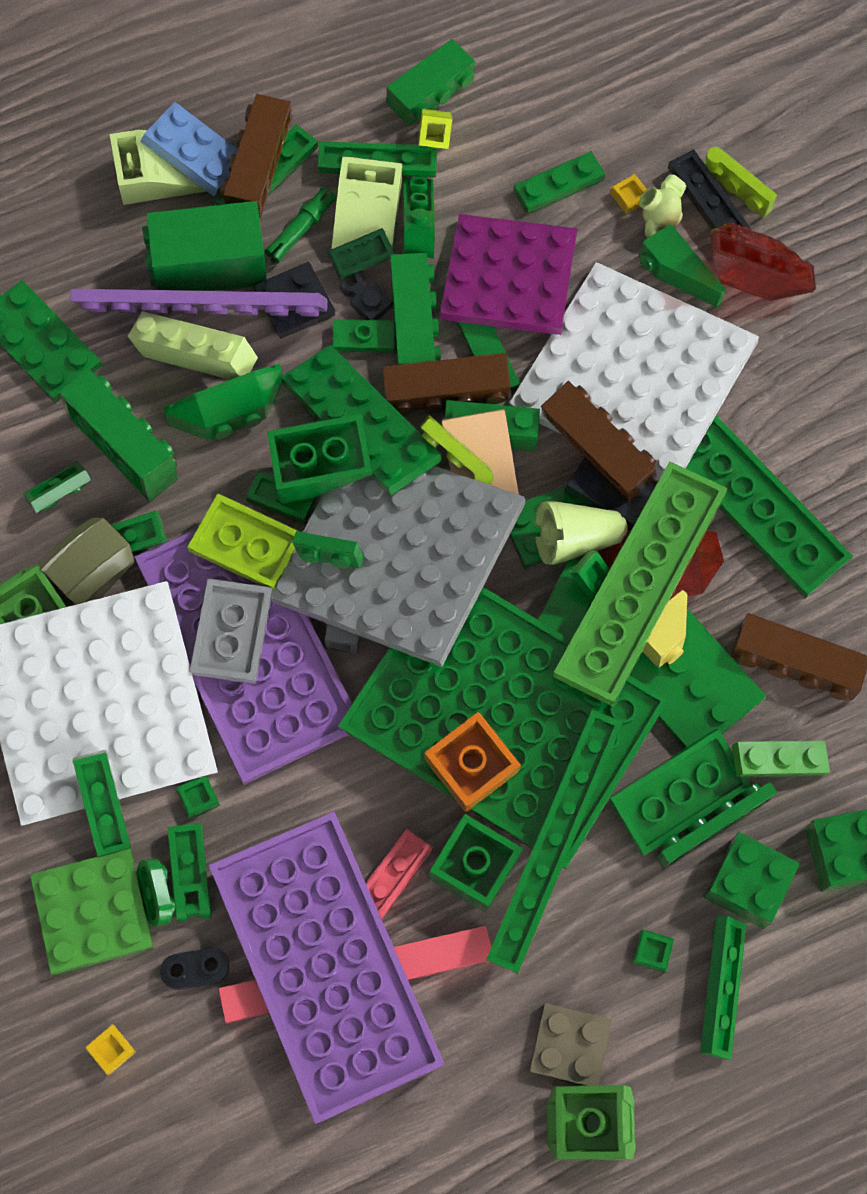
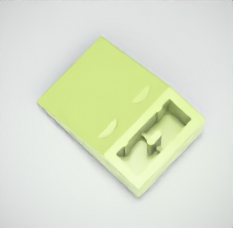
[110,130,207,205]
[332,157,402,261]

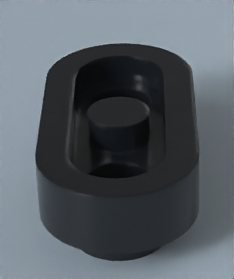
[160,948,230,990]

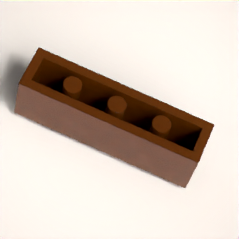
[220,94,292,218]
[383,353,512,415]
[541,380,657,501]
[730,613,867,701]

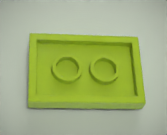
[187,494,299,589]

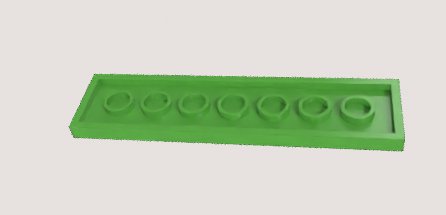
[553,461,728,707]

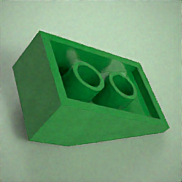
[267,414,373,504]

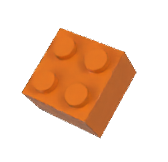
[424,712,521,813]

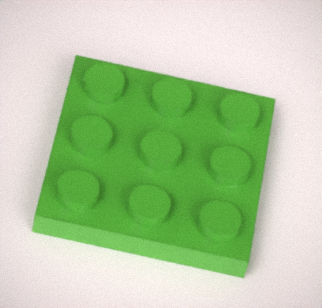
[30,849,154,975]

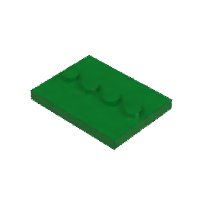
[630,608,767,749]

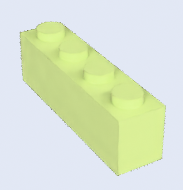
[128,311,258,380]

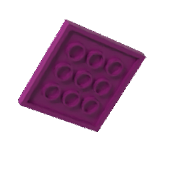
[440,214,577,335]

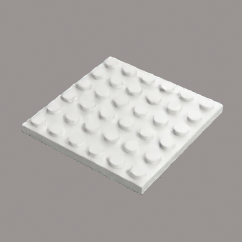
[509,262,759,481]
[0,581,218,826]

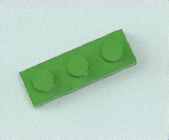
[732,741,830,777]

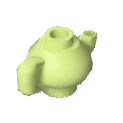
[639,174,686,238]

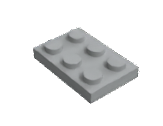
[190,579,272,684]

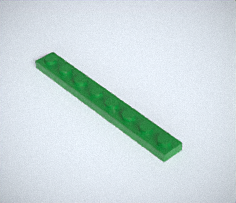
[486,709,623,974]

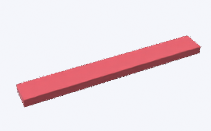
[219,926,491,1024]

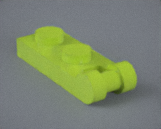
[704,147,777,218]
[421,415,494,485]

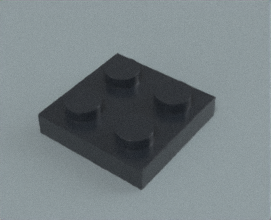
[254,261,335,339]

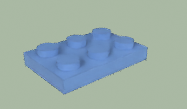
[141,102,238,196]

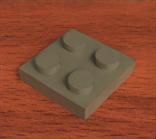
[529,1003,612,1086]

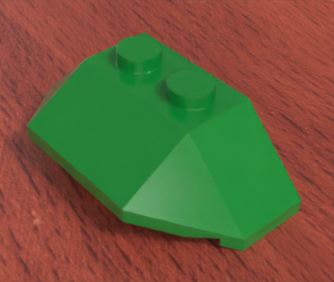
[163,363,283,441]

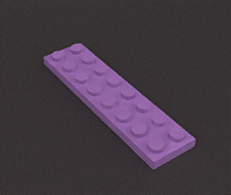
[71,289,327,317]

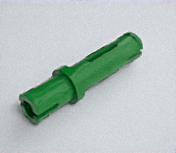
[264,186,336,263]

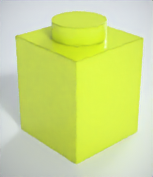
[418,109,452,149]

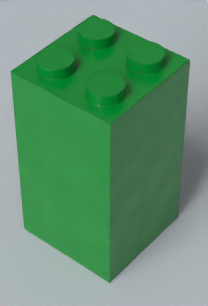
[142,201,267,291]

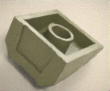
[38,518,134,604]

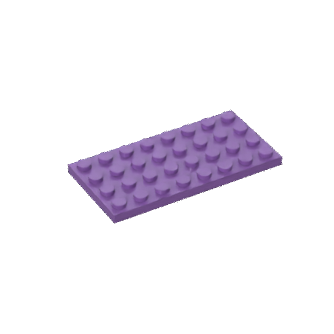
[135,505,352,785]
[209,812,445,1125]

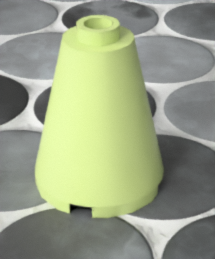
[535,501,627,565]

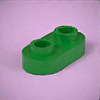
[137,858,175,927]

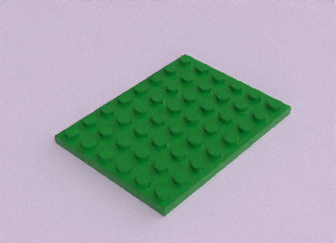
[338,587,669,870]

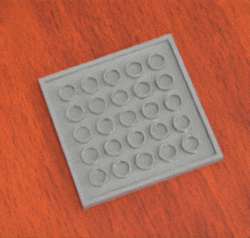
[271,466,526,667]

